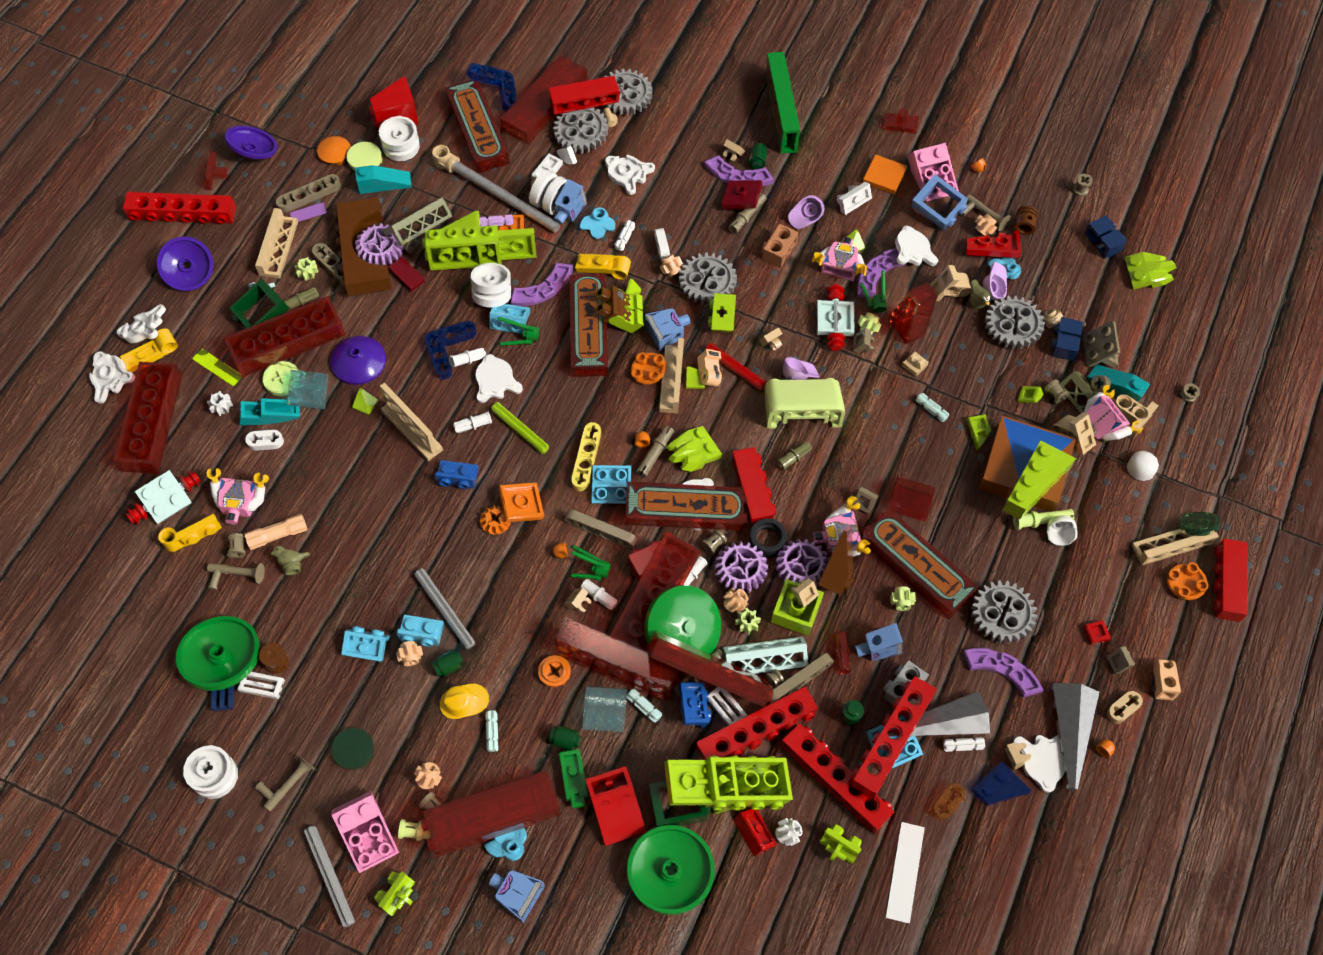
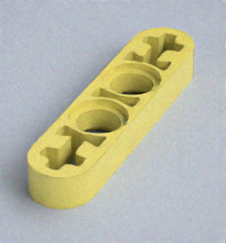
[572,423,601,491]

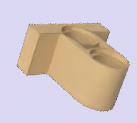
[928,265,972,301]
[1114,395,1159,439]
[1052,412,1096,455]

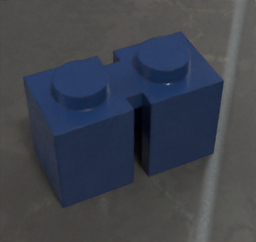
[1084,215,1127,259]
[1050,317,1083,361]

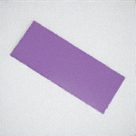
[290,202,327,222]

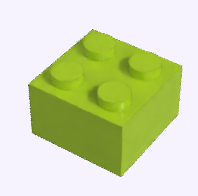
[771,579,824,636]

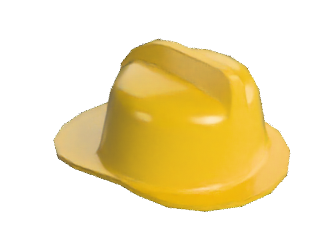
[440,684,489,719]

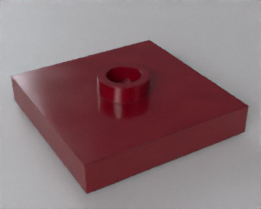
[721,180,763,209]

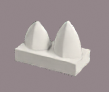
[837,182,872,215]

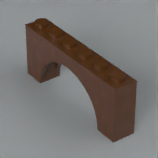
[334,197,391,296]

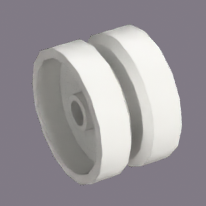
[379,116,420,161]
[529,170,567,215]
[471,263,511,307]
[183,745,238,799]

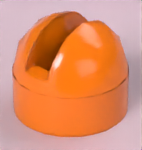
[971,158,986,173]
[635,431,650,447]
[553,542,568,559]
[1095,740,1115,758]

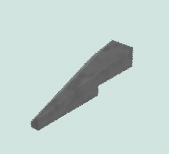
[1051,683,1099,792]
[882,692,990,736]

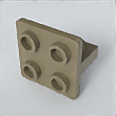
[1083,321,1120,368]

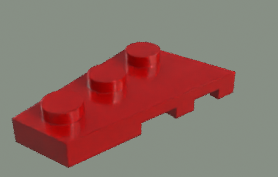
[966,230,1021,258]

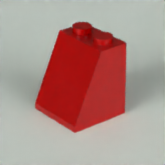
[368,77,419,131]

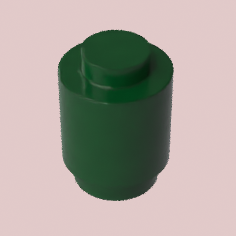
[749,143,768,169]
[432,649,463,677]
[841,700,864,726]
[549,726,582,751]

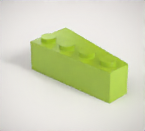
[1003,440,1076,519]

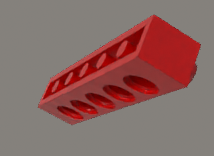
[123,192,236,224]
[851,676,937,799]
[696,686,818,760]
[781,723,894,835]

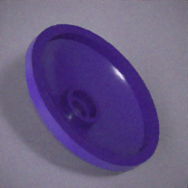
[225,126,278,160]
[157,237,214,291]
[330,336,386,385]

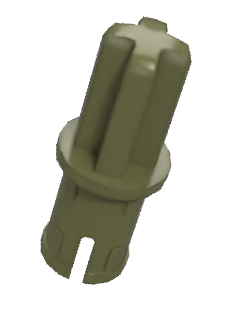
[284,288,319,312]
[777,442,812,470]

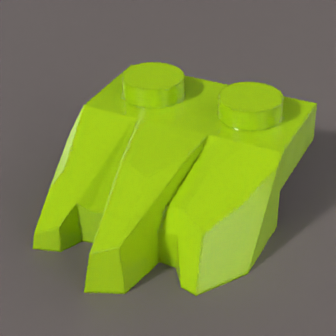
[1125,252,1177,290]
[666,426,723,472]

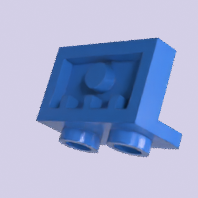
[435,460,479,489]
[678,683,711,728]

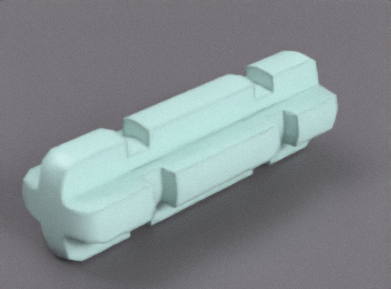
[916,393,949,422]
[626,689,662,723]
[485,711,498,752]

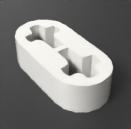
[654,228,670,259]
[245,430,284,451]

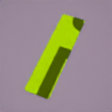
[192,349,243,386]

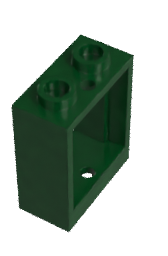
[230,278,290,338]
[649,781,711,828]

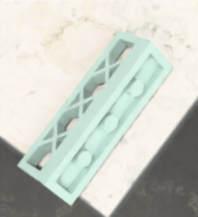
[723,636,808,677]

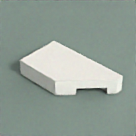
[531,153,563,179]

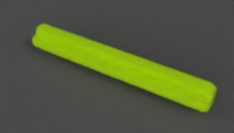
[491,402,549,454]

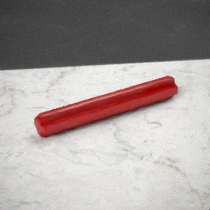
[705,343,766,390]

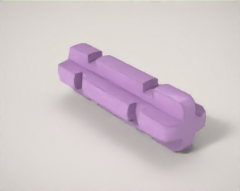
[480,214,513,226]

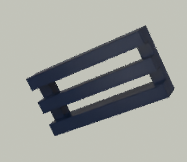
[211,685,234,711]

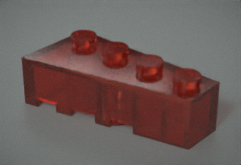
[888,282,938,345]

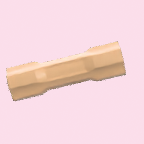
[244,513,308,550]

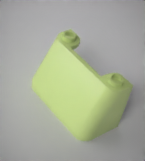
[765,378,845,428]

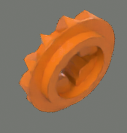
[480,505,511,535]
[538,655,571,688]

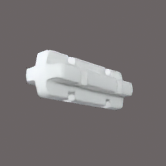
[614,220,635,251]
[943,737,985,752]

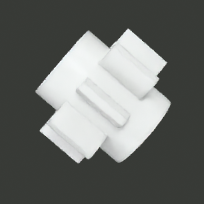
[207,391,233,416]
[776,818,802,846]

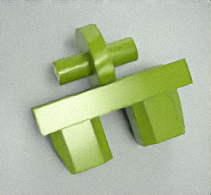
[819,824,862,864]
[374,871,415,916]

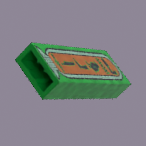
[765,52,800,154]

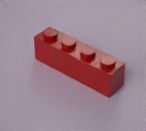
[549,76,620,115]
[732,447,776,527]
[1213,539,1248,622]

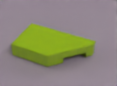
[967,414,991,450]

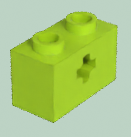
[708,293,736,334]

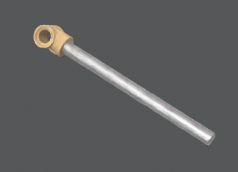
[432,145,560,233]

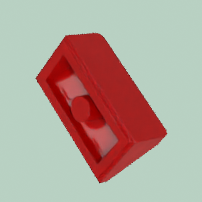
[734,808,777,856]

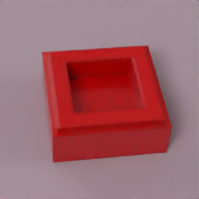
[1083,620,1111,645]

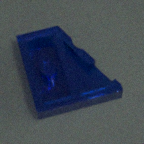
[972,761,1032,806]

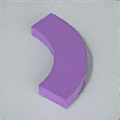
[704,156,774,186]
[857,248,906,298]
[511,263,573,306]
[963,648,1044,698]

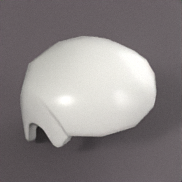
[1127,451,1159,481]
[1047,515,1077,546]

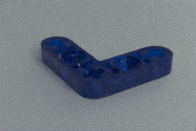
[466,63,518,113]
[425,321,477,380]

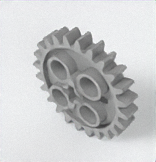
[603,69,652,116]
[553,107,609,154]
[679,252,737,305]
[984,296,1045,350]
[971,580,1038,644]

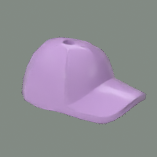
[788,195,825,229]
[983,262,1007,300]
[783,357,820,380]

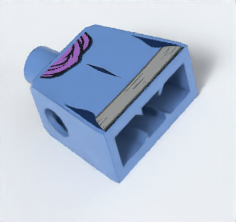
[553,179,587,225]
[645,308,691,351]
[855,623,903,661]
[489,870,545,923]

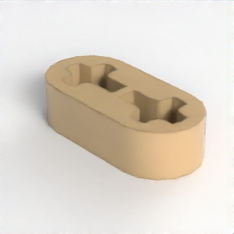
[1107,691,1143,724]

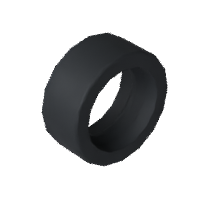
[749,518,787,558]

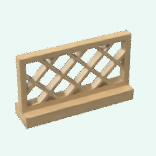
[380,383,443,461]

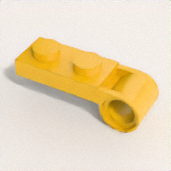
[575,254,631,280]
[120,329,178,372]
[158,514,222,552]

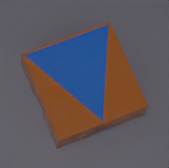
[979,416,1076,512]

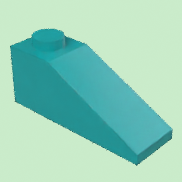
[355,165,412,194]
[1086,365,1150,403]

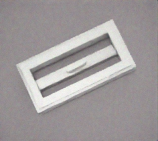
[237,672,285,699]
[708,685,748,726]

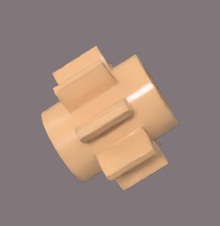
[975,214,997,236]
[659,254,683,276]
[724,588,748,612]
[396,641,423,666]
[414,762,442,789]

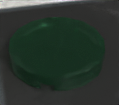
[1180,512,1221,536]
[332,728,374,770]

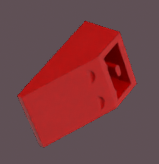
[585,766,646,847]

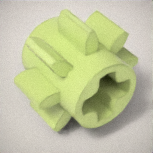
[295,257,318,281]
[858,312,882,335]
[890,587,916,611]
[735,608,761,635]

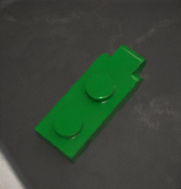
[559,749,588,808]

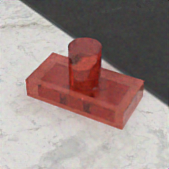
[883,109,919,134]
[205,151,229,190]

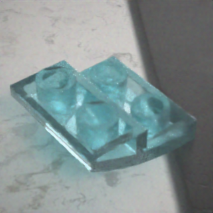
[287,370,329,409]
[583,687,627,732]

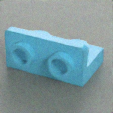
[489,304,530,334]
[397,615,444,647]
[341,626,389,661]

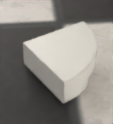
[557,146,577,165]

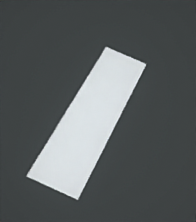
[886,822,925,923]

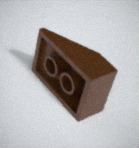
[818,526,854,595]

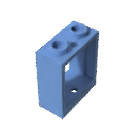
[911,174,968,230]

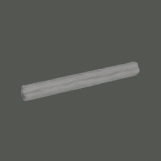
[414,568,475,649]
[304,826,355,927]

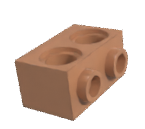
[761,224,799,268]

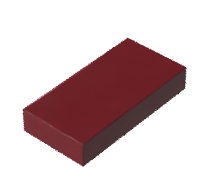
[388,257,425,292]

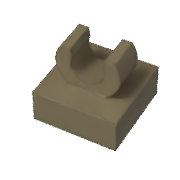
[853,328,875,353]
[852,487,878,514]
[1106,647,1135,674]

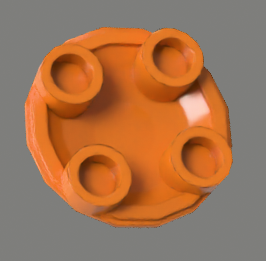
[317,136,351,165]
[631,352,667,385]
[1167,562,1208,600]

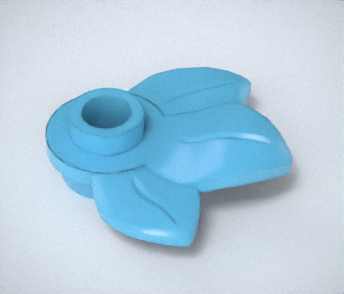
[580,207,615,239]
[987,257,1021,279]
[485,825,527,861]

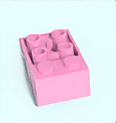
[907,143,958,202]
[331,791,399,873]

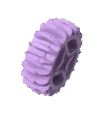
[355,223,403,265]
[776,538,829,587]
[714,541,768,593]

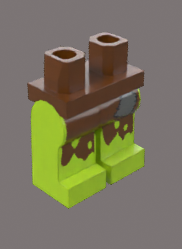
[596,286,643,333]

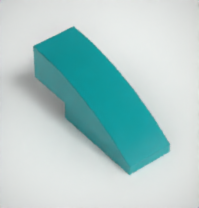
[239,398,300,425]

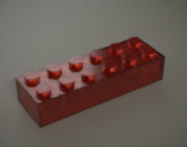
[224,296,346,377]
[113,361,182,474]
[606,532,701,659]
[555,618,678,701]

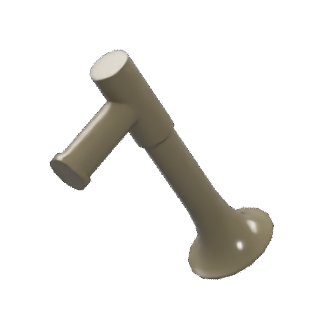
[960,195,1011,231]
[207,563,265,590]
[255,756,316,811]

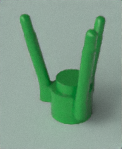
[860,270,887,313]
[497,317,540,346]
[571,545,611,581]

